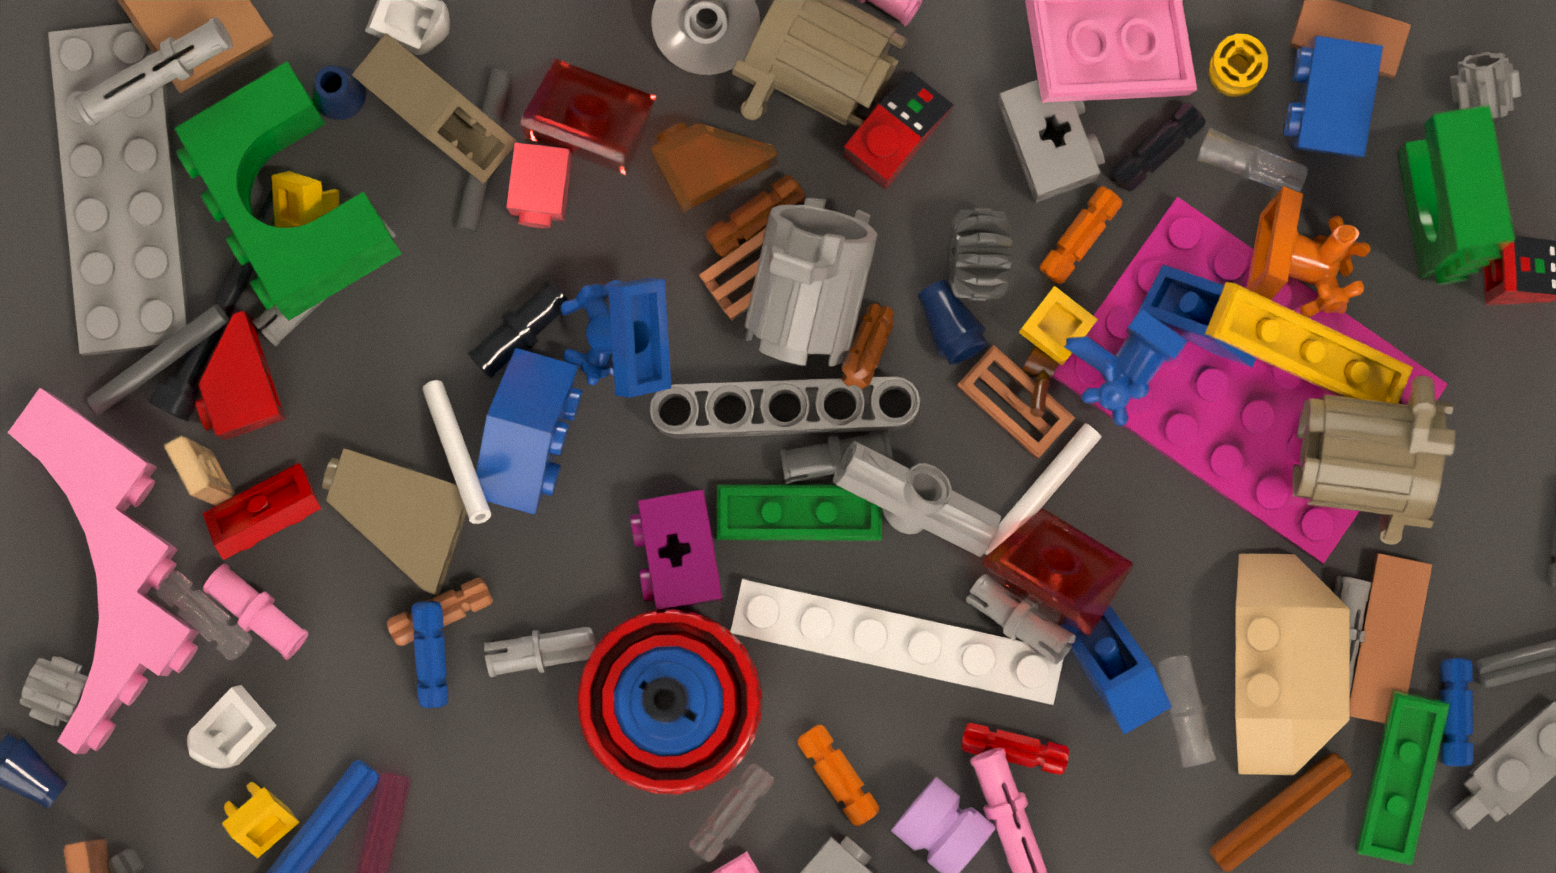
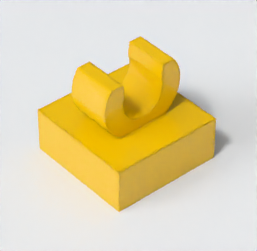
[271,171,340,228]
[1019,286,1098,366]
[222,782,300,859]

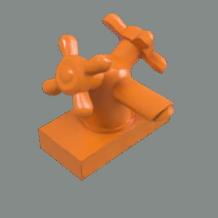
[1246,186,1371,318]

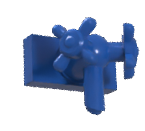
[560,277,671,398]
[1063,308,1188,426]

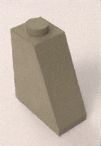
[352,33,518,184]
[322,448,467,596]

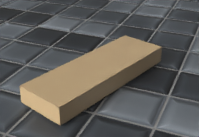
[164,436,235,506]

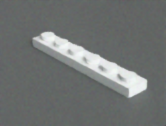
[730,579,1063,705]

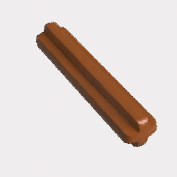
[1209,753,1352,872]

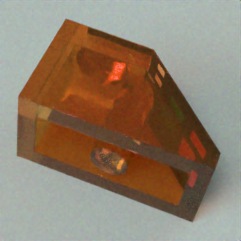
[650,122,778,214]

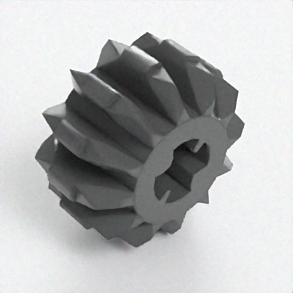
[947,207,1013,301]

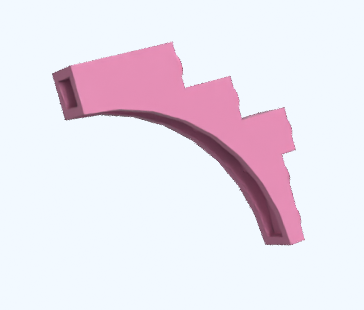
[8,388,199,754]

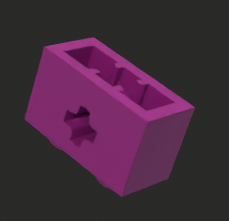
[630,489,723,610]

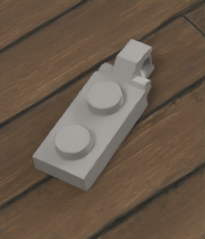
[1449,701,1556,830]

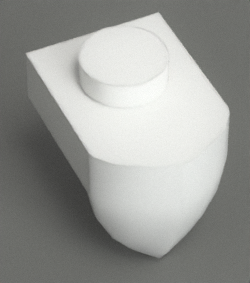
[365,0,450,55]
[187,685,277,769]

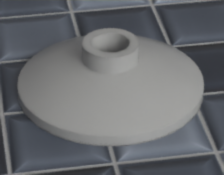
[651,0,760,75]

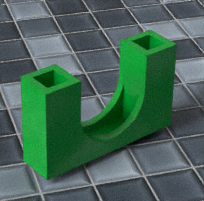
[174,61,402,321]
[1396,105,1515,285]

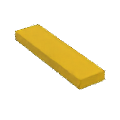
[1205,282,1413,404]

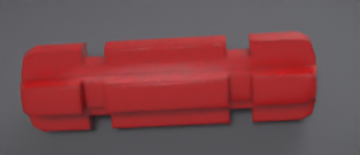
[961,723,1070,775]

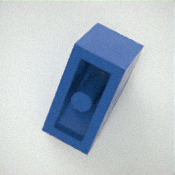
[1138,264,1257,368]
[1061,600,1172,735]

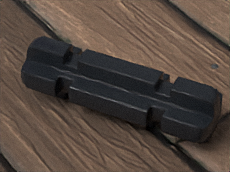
[1112,103,1206,192]

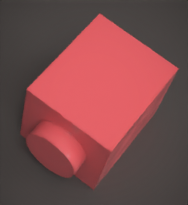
[506,143,573,228]

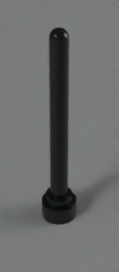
[149,189,275,422]

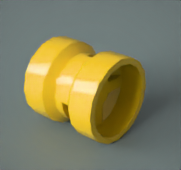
[1208,33,1268,97]

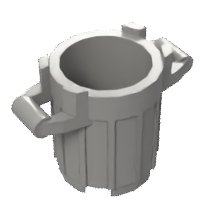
[745,197,878,366]

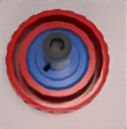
[577,609,762,795]

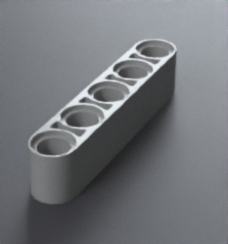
[650,376,920,439]

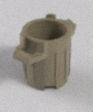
[732,0,908,128]
[1292,376,1455,545]

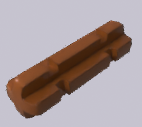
[705,175,806,257]
[841,303,894,389]

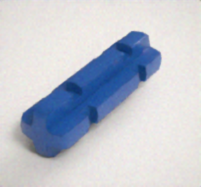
[412,601,448,708]
[1440,658,1473,766]

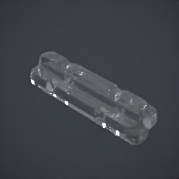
[156,571,253,661]
[689,764,774,862]

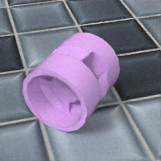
[891,777,996,873]

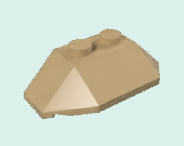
[1236,554,1350,775]

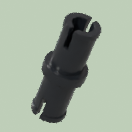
[468,280,569,379]

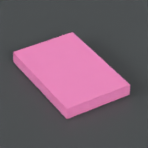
[1025,0,1197,103]

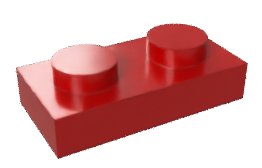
[203,462,321,560]

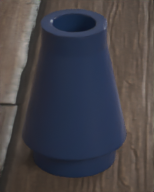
[312,66,366,120]
[917,280,988,365]
[0,733,68,810]

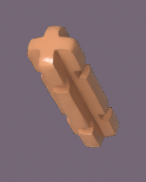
[387,578,493,646]

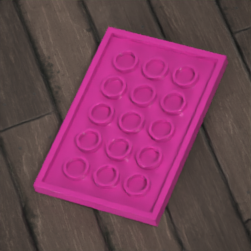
[1052,197,1448,564]

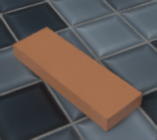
[1350,553,1433,724]

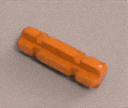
[1040,186,1123,284]
[797,724,880,827]

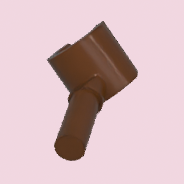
[1022,346,1059,417]

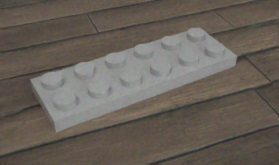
[48,23,190,356]

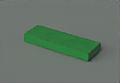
[717,485,882,541]
[1355,690,1450,865]

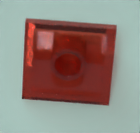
[520,59,657,175]
[983,508,1134,637]

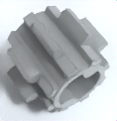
[1450,52,1522,118]
[20,656,88,726]

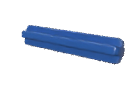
[266,760,380,873]

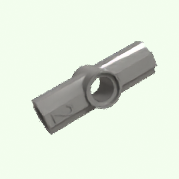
[833,441,1001,557]

